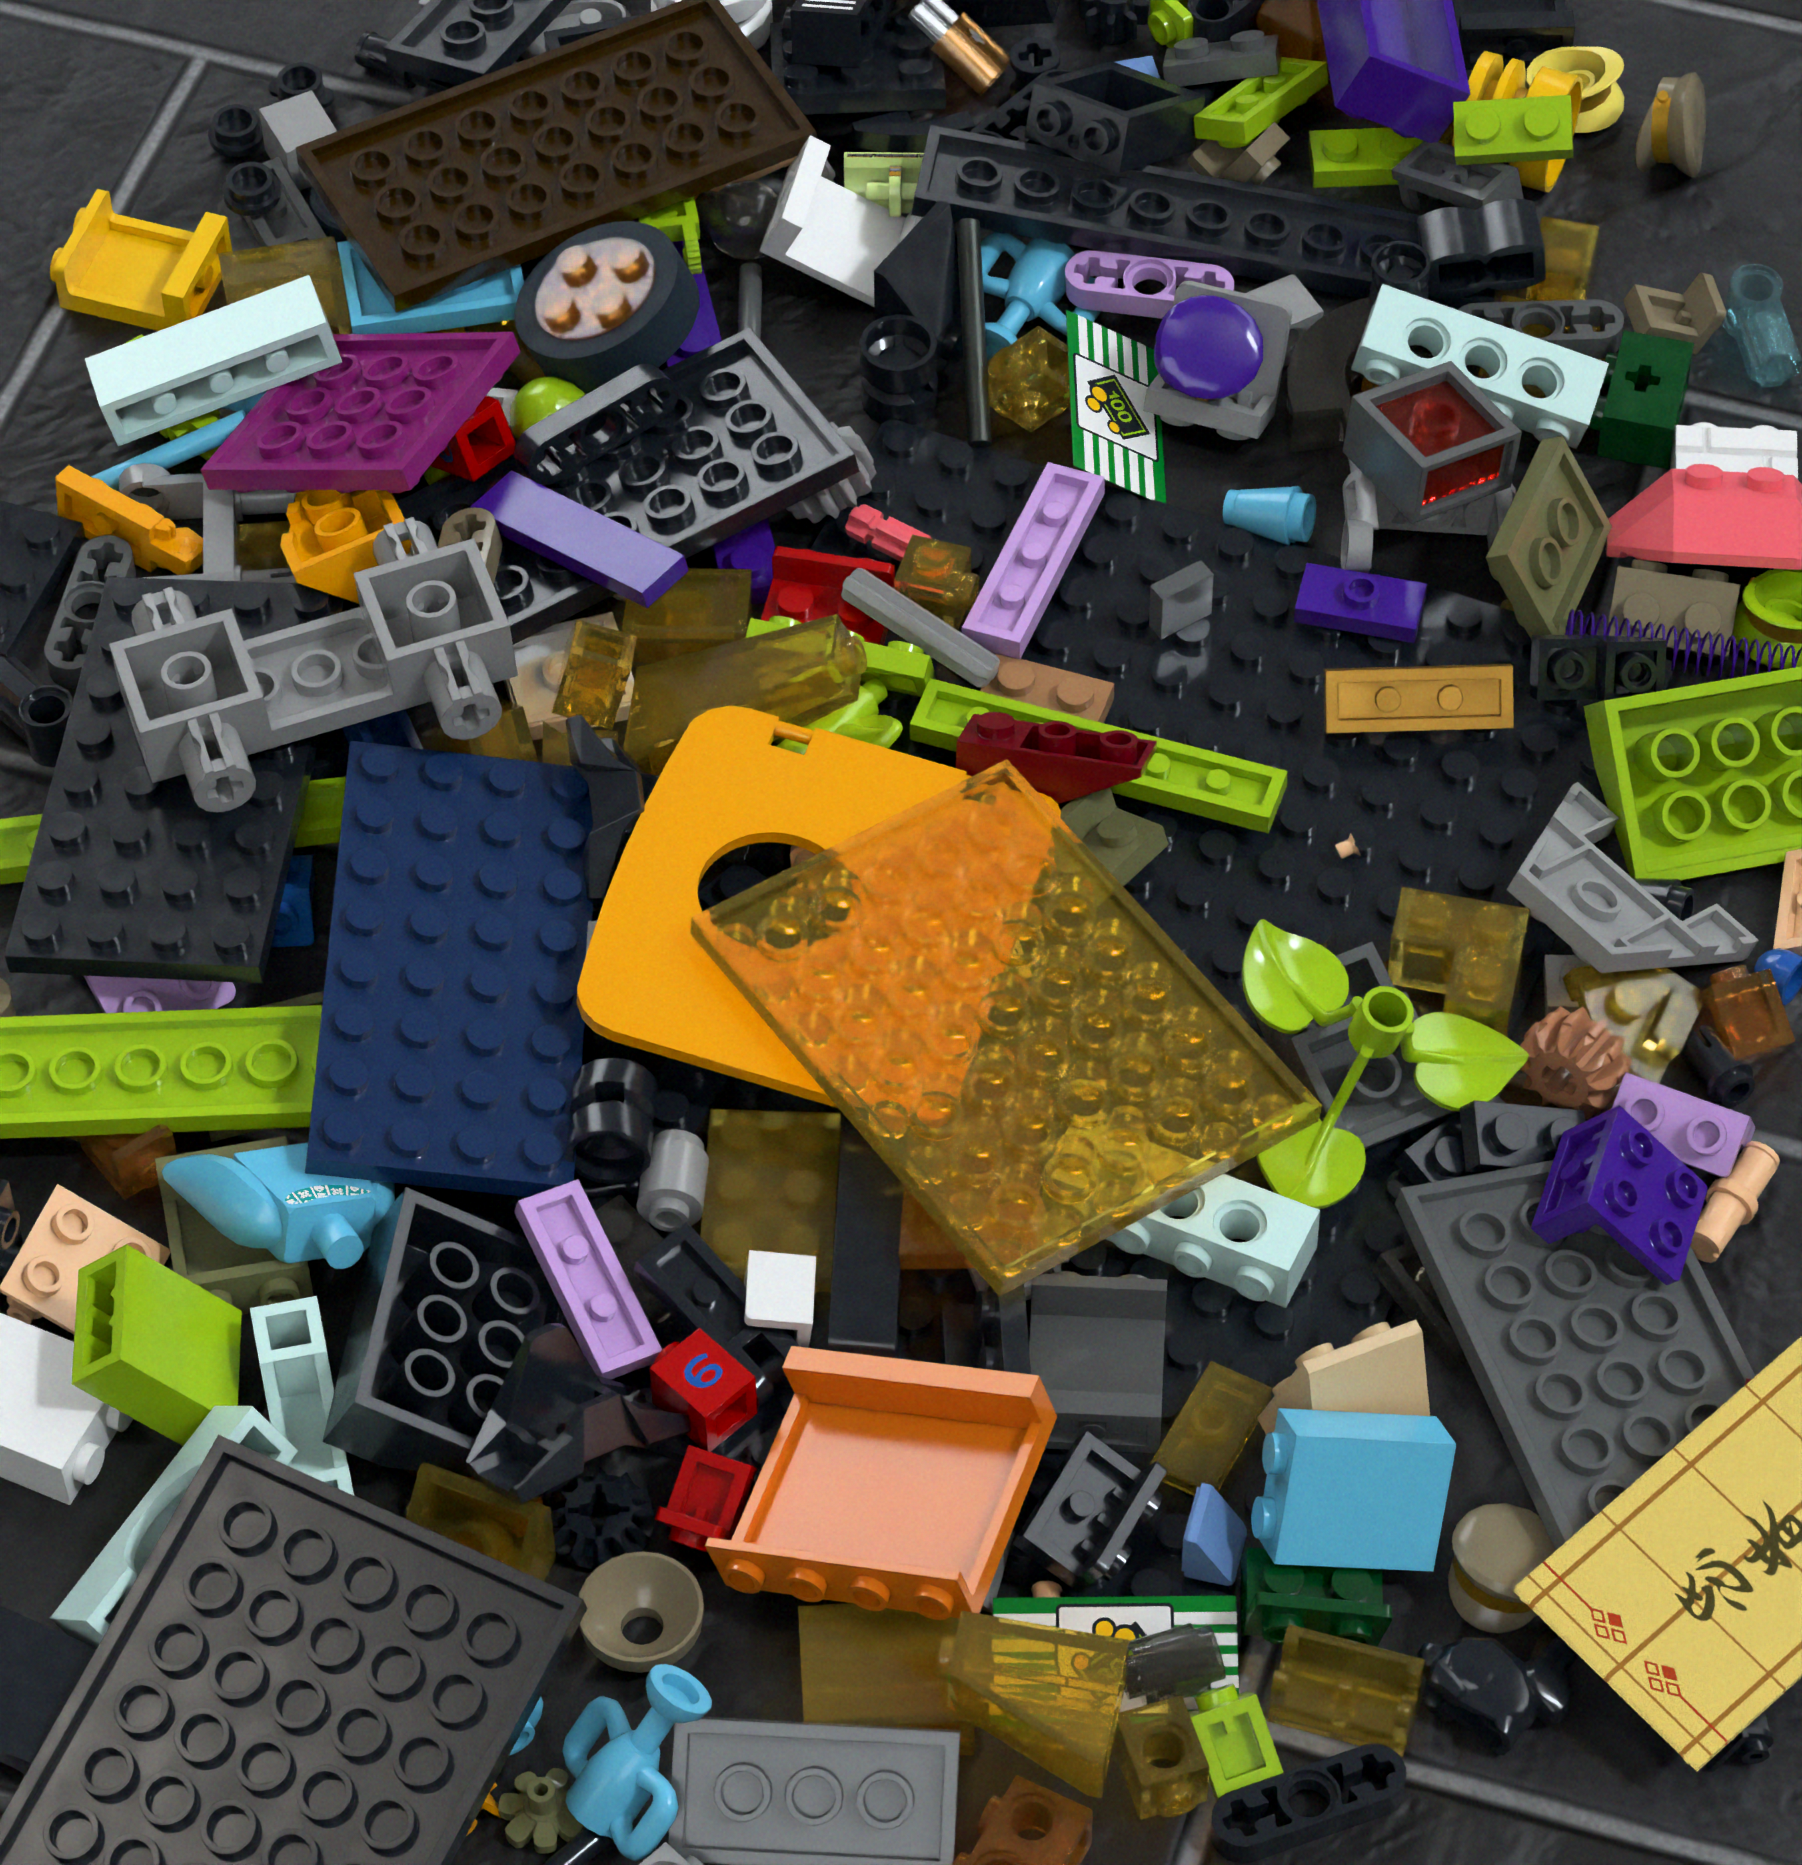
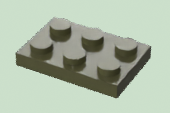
[1486,436,1612,640]

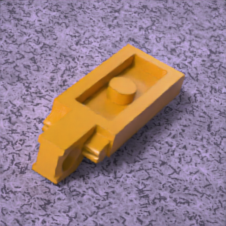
[55,465,203,575]

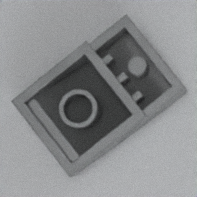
[1247,941,1457,1150]

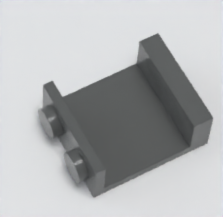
[1029,1271,1167,1454]

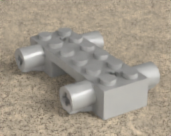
[109,517,518,812]

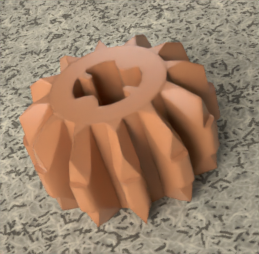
[1520,1006,1633,1120]

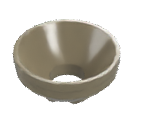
[579,1551,704,1673]

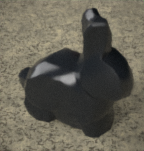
[1417,1631,1578,1756]

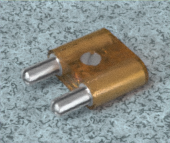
[908,0,1010,96]

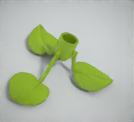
[1242,919,1529,1209]

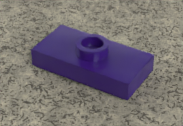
[1294,563,1427,643]

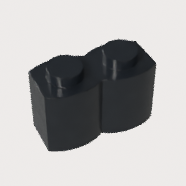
[1417,199,1546,299]

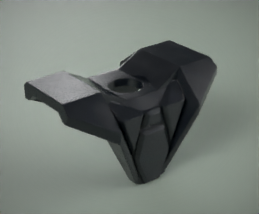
[566,714,660,909]
[466,1323,691,1506]

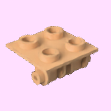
[0,1184,171,1334]

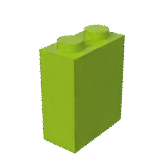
[71,1244,242,1446]

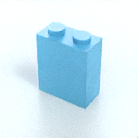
[1251,1408,1456,1572]

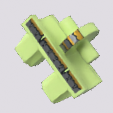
[844,152,924,217]

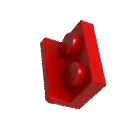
[761,546,895,646]

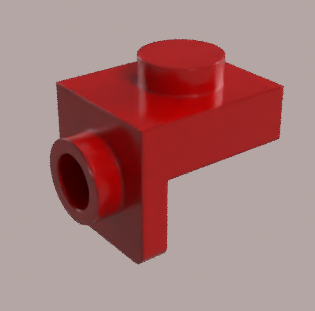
[654,1445,757,1553]

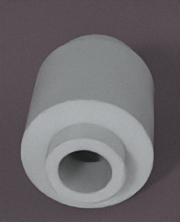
[637,1129,709,1232]

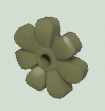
[498,1768,585,1854]

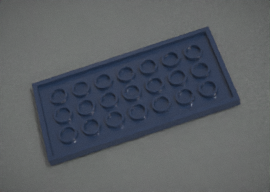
[305,741,593,1197]

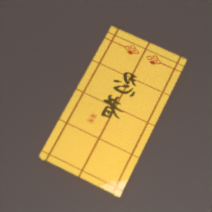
[1514,1336,1802,1771]

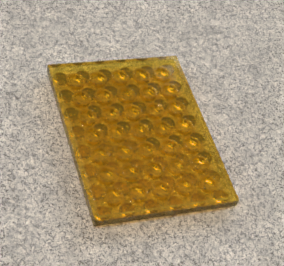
[690,759,1322,1297]

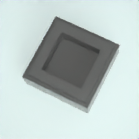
[1149,560,1214,639]

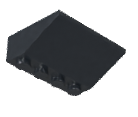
[322,1187,572,1478]

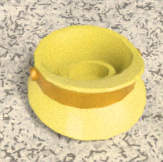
[1525,46,1625,133]

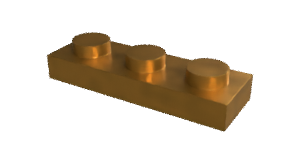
[1323,664,1514,733]

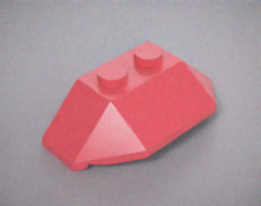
[1606,464,1802,570]

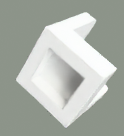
[744,1250,816,1348]

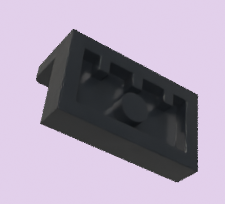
[939,1265,1031,1374]

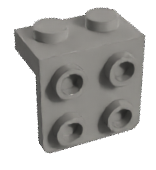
[1143,280,1292,440]

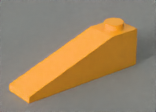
[280,490,412,604]

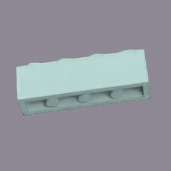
[85,275,342,446]

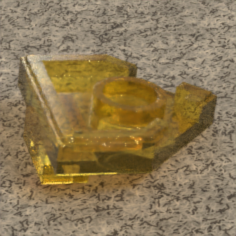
[1562,965,1703,1084]

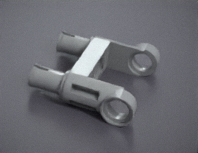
[1341,459,1516,576]
[119,463,297,583]

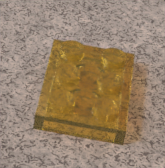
[700,1109,842,1292]

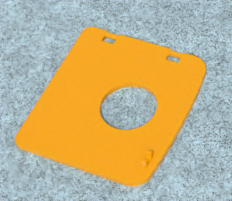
[577,706,1061,1134]

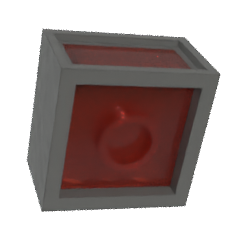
[1342,361,1522,524]

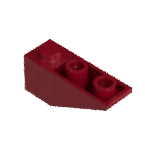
[956,712,1157,810]

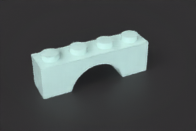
[250,1296,354,1495]
[50,1406,298,1648]

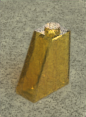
[936,1611,1129,1798]

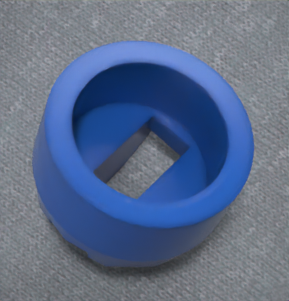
[1754,948,1802,1005]

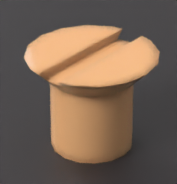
[1335,833,1361,859]

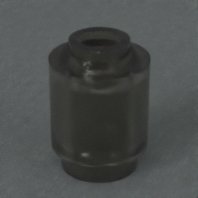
[1117,1623,1226,1710]

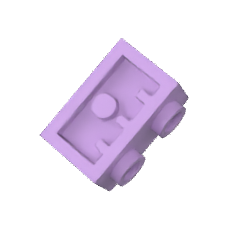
[1612,1072,1756,1178]

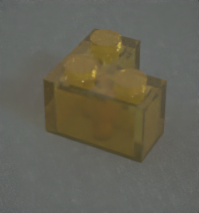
[1388,887,1530,1038]

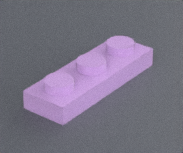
[514,1179,662,1379]

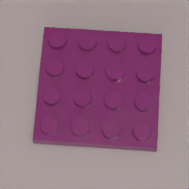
[201,332,520,493]

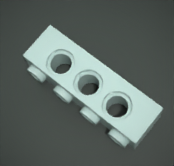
[1351,284,1609,449]
[1042,1118,1320,1308]

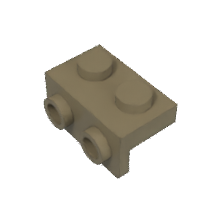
[1608,560,1740,660]

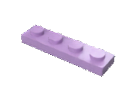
[962,462,1105,660]

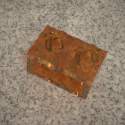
[953,1775,1093,1865]

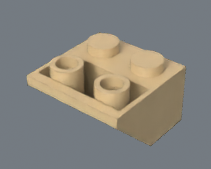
[1257,1320,1430,1434]

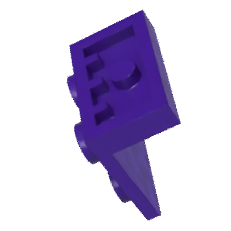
[1531,1105,1707,1285]

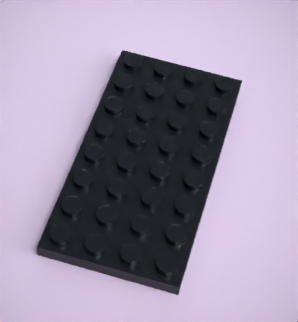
[396,327,860,645]
[4,577,351,984]

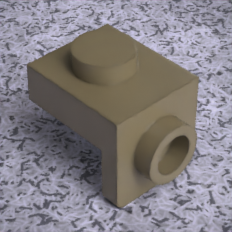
[1188,122,1290,186]
[1623,273,1726,355]

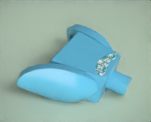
[161,1142,396,1269]

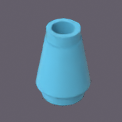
[1223,486,1316,546]

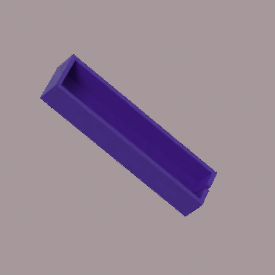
[1317,0,1471,143]

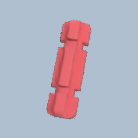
[845,504,958,580]

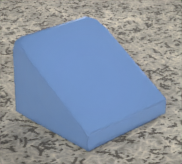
[1181,1483,1247,1586]

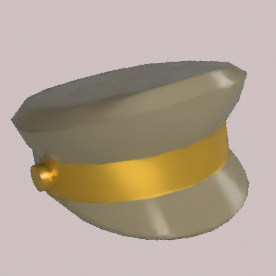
[1635,72,1707,178]
[1448,1503,1557,1633]

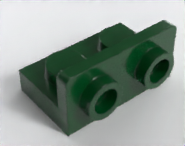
[1241,1547,1392,1651]

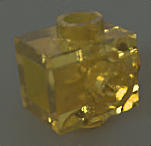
[988,326,1070,432]

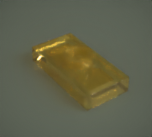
[1150,1361,1272,1496]

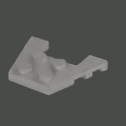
[1507,782,1759,973]

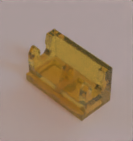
[1267,1624,1425,1757]

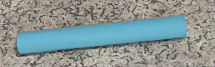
[91,410,246,491]

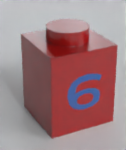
[431,396,516,482]
[650,1328,758,1452]

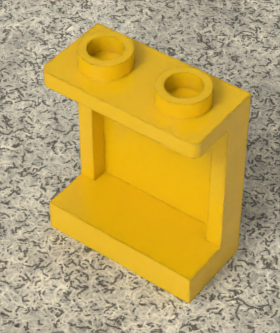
[50,189,233,331]

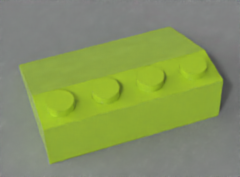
[1584,666,1802,880]

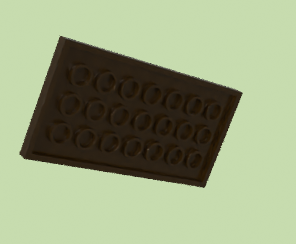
[295,0,817,312]

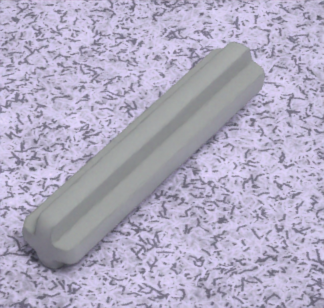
[841,568,1000,688]

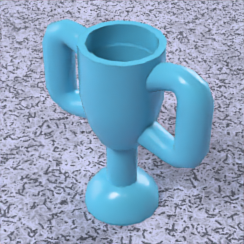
[981,232,1101,373]
[562,1664,712,1861]

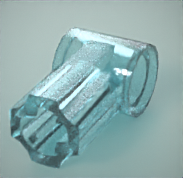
[1722,263,1802,388]

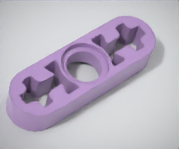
[1065,250,1234,319]

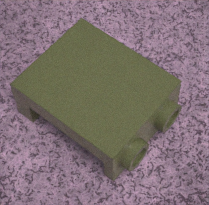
[155,1136,313,1315]

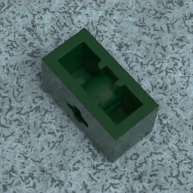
[1590,330,1694,469]

